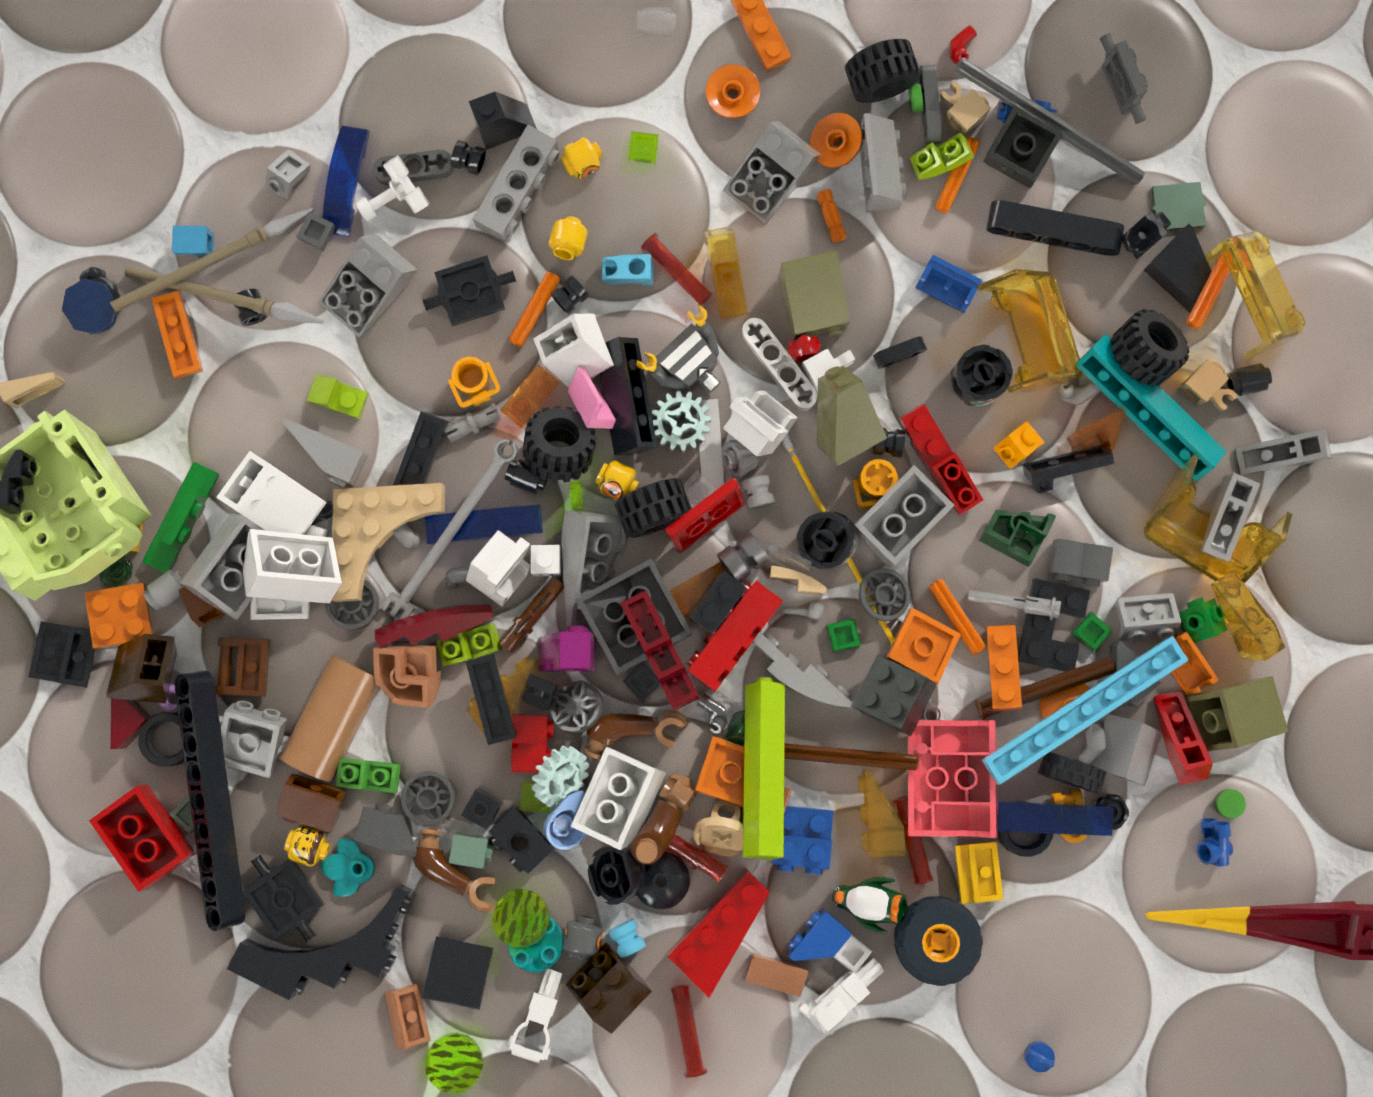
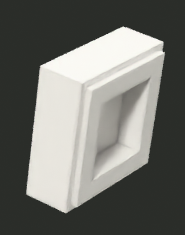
[834,935,872,973]

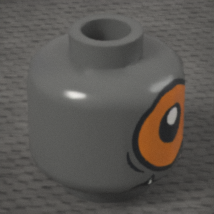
[563,915,603,960]

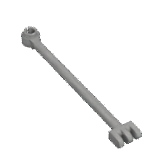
[380,439,519,620]

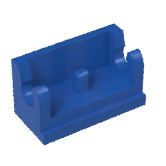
[915,255,982,313]

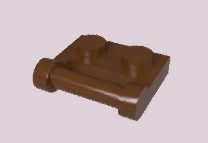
[215,637,270,697]

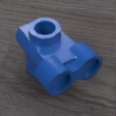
[1197,818,1233,867]

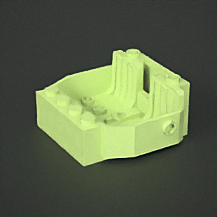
[0,410,152,601]

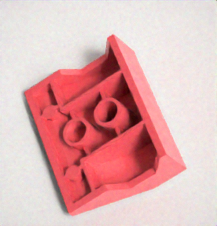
[908,720,998,838]

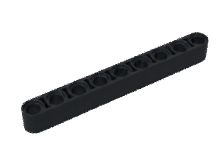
[175,671,245,932]

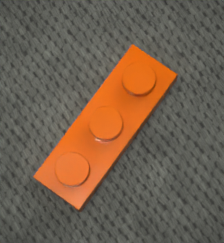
[731,0,791,72]
[151,291,203,379]
[987,625,1022,712]

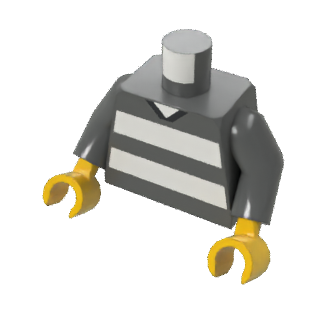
[636,305,721,394]

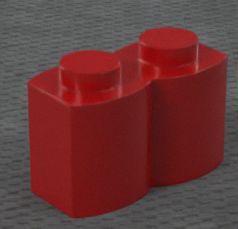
[511,714,554,773]

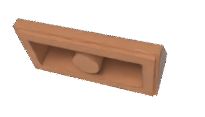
[745,953,809,997]
[384,984,431,1050]

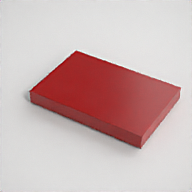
[665,478,746,554]

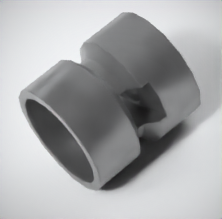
[717,531,770,582]

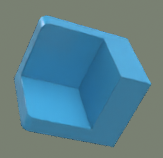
[172,226,214,258]

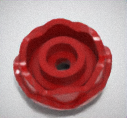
[786,335,821,362]

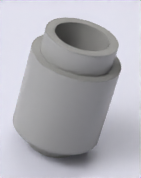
[143,570,184,611]

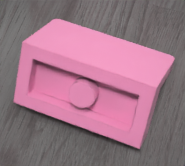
[568,367,616,429]

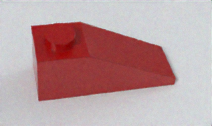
[1153,690,1213,786]

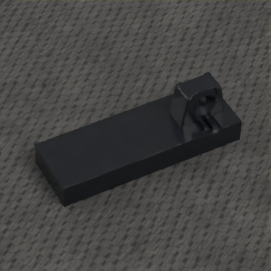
[393,411,449,486]
[1022,444,1114,493]
[465,654,517,745]

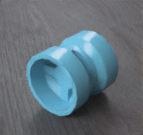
[608,919,646,958]

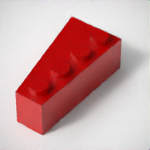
[686,580,783,692]
[667,869,770,998]

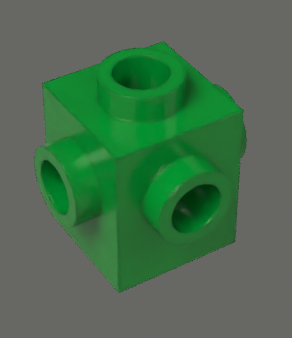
[1179,597,1228,643]

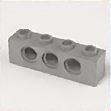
[473,125,560,243]

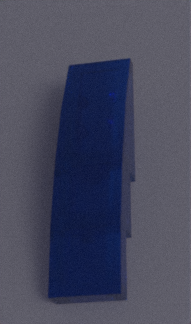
[425,505,543,545]
[997,801,1113,836]

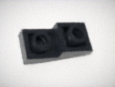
[0,450,37,514]

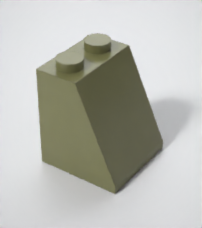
[778,250,850,341]
[817,365,887,466]
[1184,676,1289,751]

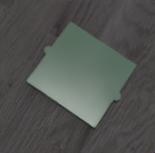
[1152,182,1206,231]

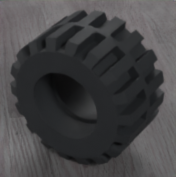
[845,39,921,103]
[1111,309,1190,386]
[522,406,596,483]
[615,478,692,538]

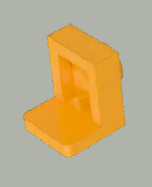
[993,421,1044,469]

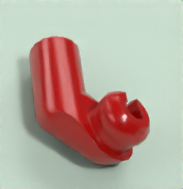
[950,25,977,64]

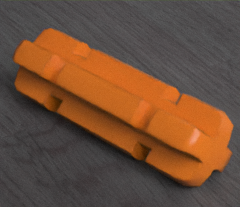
[817,189,847,243]

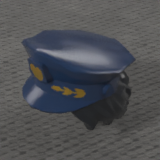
[62,267,121,335]

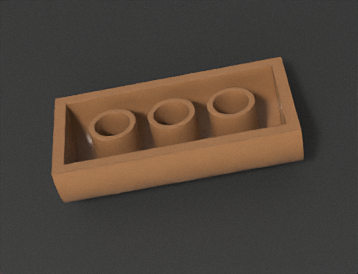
[279,654,380,782]

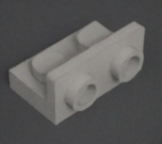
[1115,593,1181,642]

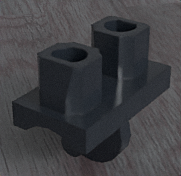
[1122,211,1171,259]

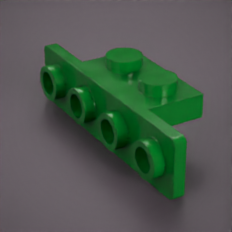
[143,462,219,573]

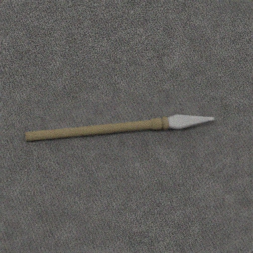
[110,207,315,313]
[124,266,323,324]

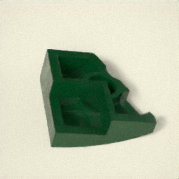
[979,510,1056,567]

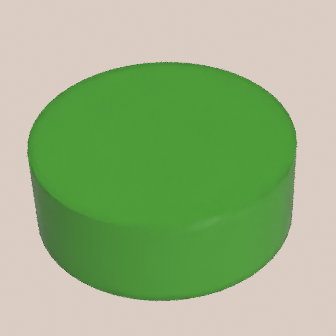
[908,83,923,113]
[1214,789,1246,818]

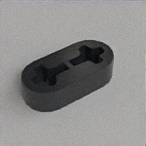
[873,336,927,369]

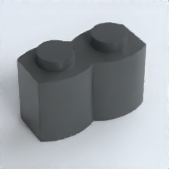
[1048,539,1113,587]

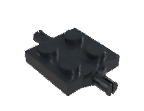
[423,255,517,327]
[243,855,325,942]

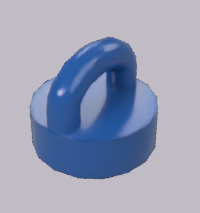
[1024,1041,1055,1073]

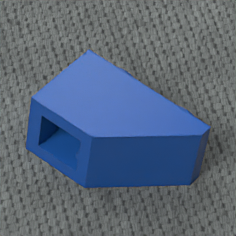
[787,909,852,961]

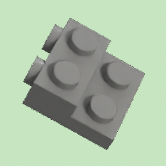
[221,701,288,778]

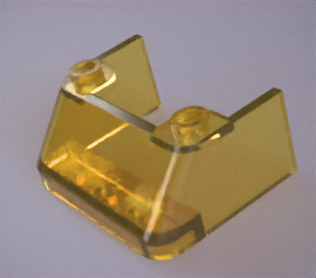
[1205,231,1305,360]
[977,269,1083,393]
[1144,455,1292,589]

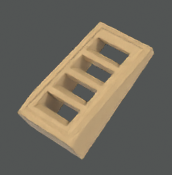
[0,372,66,408]

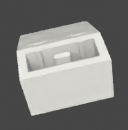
[216,451,327,535]

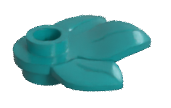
[320,839,375,897]

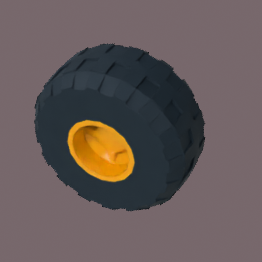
[894,896,983,986]

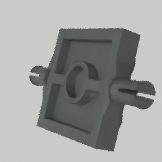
[1100,33,1148,124]

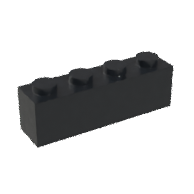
[600,337,657,455]

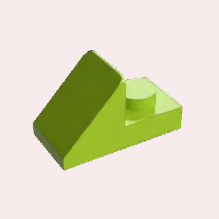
[306,375,369,420]

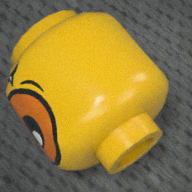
[560,137,603,179]
[595,460,639,501]

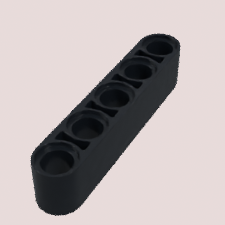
[986,200,1124,256]

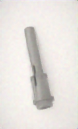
[968,590,1061,620]

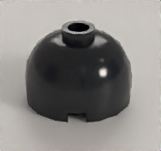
[588,845,646,905]

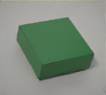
[1071,612,1113,652]
[826,619,861,652]

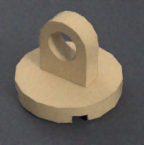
[693,801,744,856]

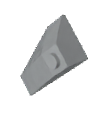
[561,510,627,628]

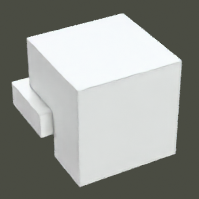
[723,391,798,456]
[466,531,531,607]

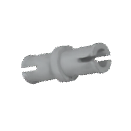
[445,403,502,443]

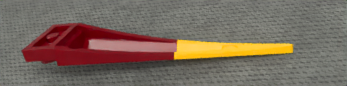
[1145,901,1373,961]

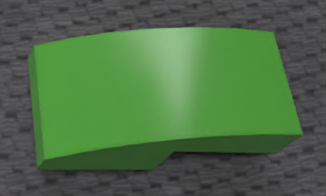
[336,758,401,793]

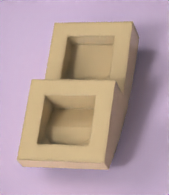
[769,566,827,595]

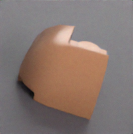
[373,641,441,708]

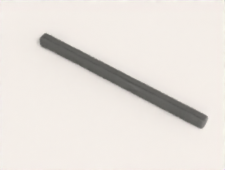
[955,58,1145,185]

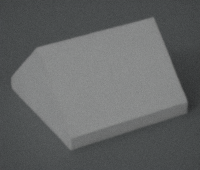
[1090,714,1161,786]

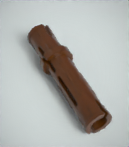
[498,576,564,653]

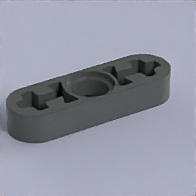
[919,65,941,144]
[373,150,454,185]

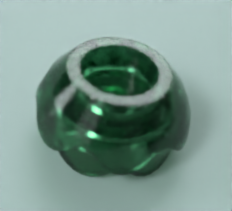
[98,555,133,588]

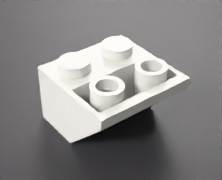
[533,314,614,388]

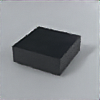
[623,662,661,702]

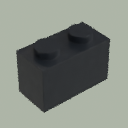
[686,571,747,634]

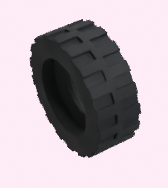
[1038,752,1107,794]

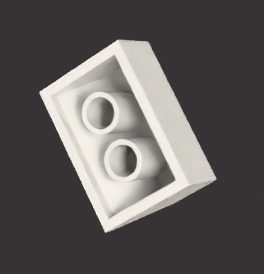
[243,529,342,603]
[571,747,666,850]

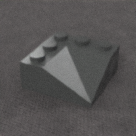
[575,558,693,676]

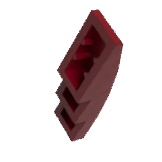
[620,590,700,711]
[375,604,494,648]

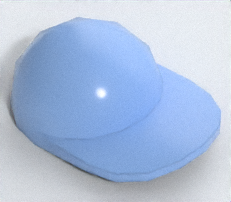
[544,791,586,850]

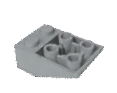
[723,121,821,224]
[319,234,418,338]

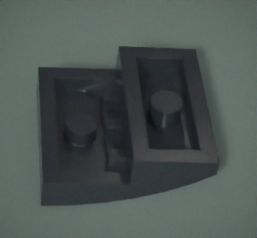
[28,621,96,688]
[423,936,493,1010]

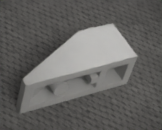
[283,418,368,488]
[1235,429,1332,475]
[1201,473,1261,562]

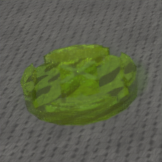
[492,889,550,948]
[425,1033,484,1093]

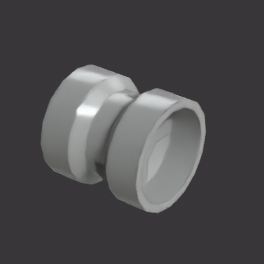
[741,475,775,510]

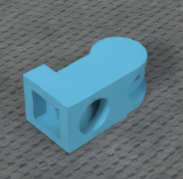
[601,254,654,286]

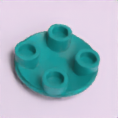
[508,914,564,973]

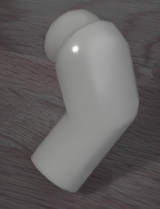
[1058,381,1101,405]
[393,522,421,548]
[1078,723,1106,765]

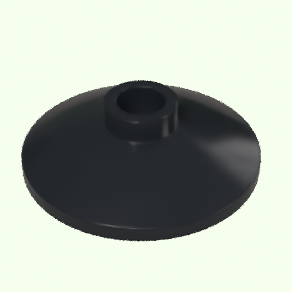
[637,852,690,909]

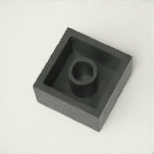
[983,106,1063,189]
[852,655,936,736]

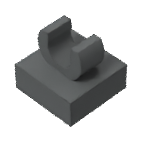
[296,212,336,251]

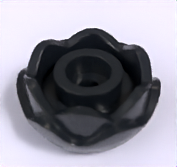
[1093,794,1129,830]

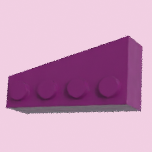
[539,626,596,672]

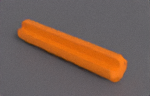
[935,137,980,214]
[1186,252,1236,330]
[509,271,560,348]
[929,579,986,655]

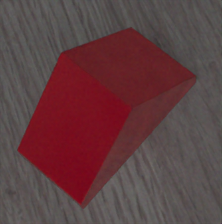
[110,698,151,749]

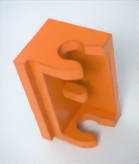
[1170,632,1219,696]

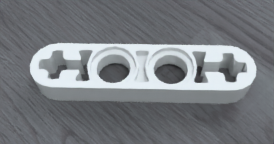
[742,318,817,411]

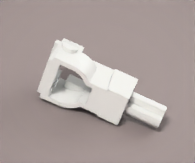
[797,958,884,1034]
[507,969,563,1063]

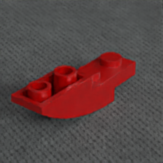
[898,404,983,515]

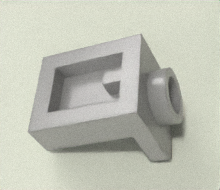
[266,149,310,200]

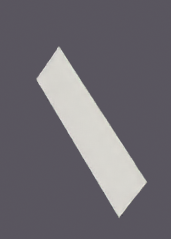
[697,399,724,500]

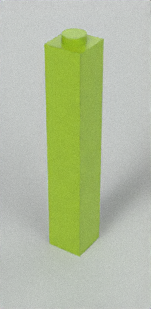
[743,677,785,860]

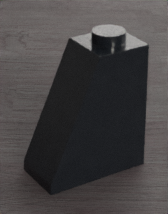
[469,91,537,150]
[1144,224,1212,313]

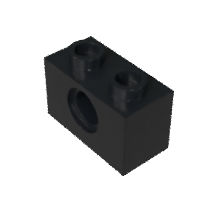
[489,806,555,874]

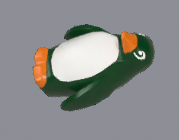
[832,877,908,934]

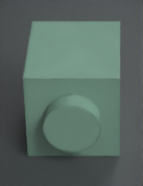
[449,832,494,869]

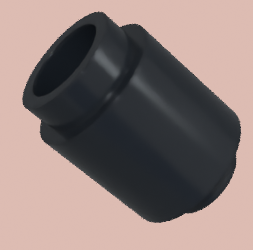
[1227,363,1272,396]
[504,459,548,494]

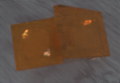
[1067,408,1125,452]

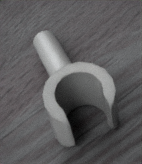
[783,601,825,620]

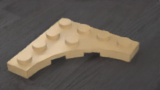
[331,483,445,602]

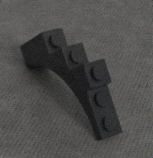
[227,885,412,1000]

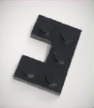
[1018,578,1090,672]

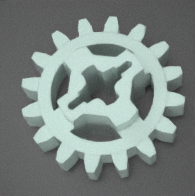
[652,391,711,453]
[532,745,589,807]

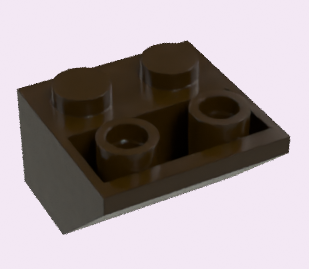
[106,634,177,704]
[566,943,652,1034]

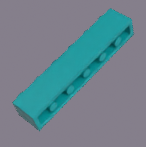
[1075,334,1227,482]

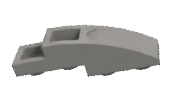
[752,633,853,708]

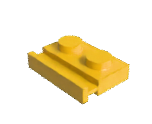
[954,841,1003,904]

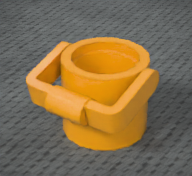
[447,356,500,408]
[852,459,899,510]

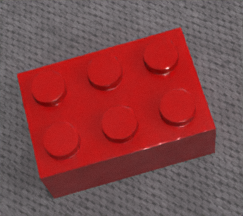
[89,784,196,892]

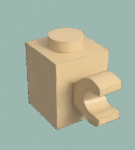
[939,81,991,137]
[1178,359,1237,411]

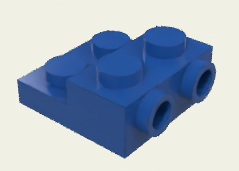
[771,806,833,874]

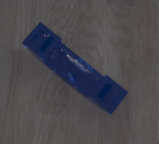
[322,126,370,237]

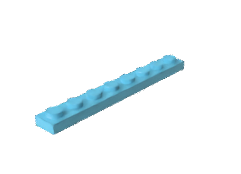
[982,636,1188,785]

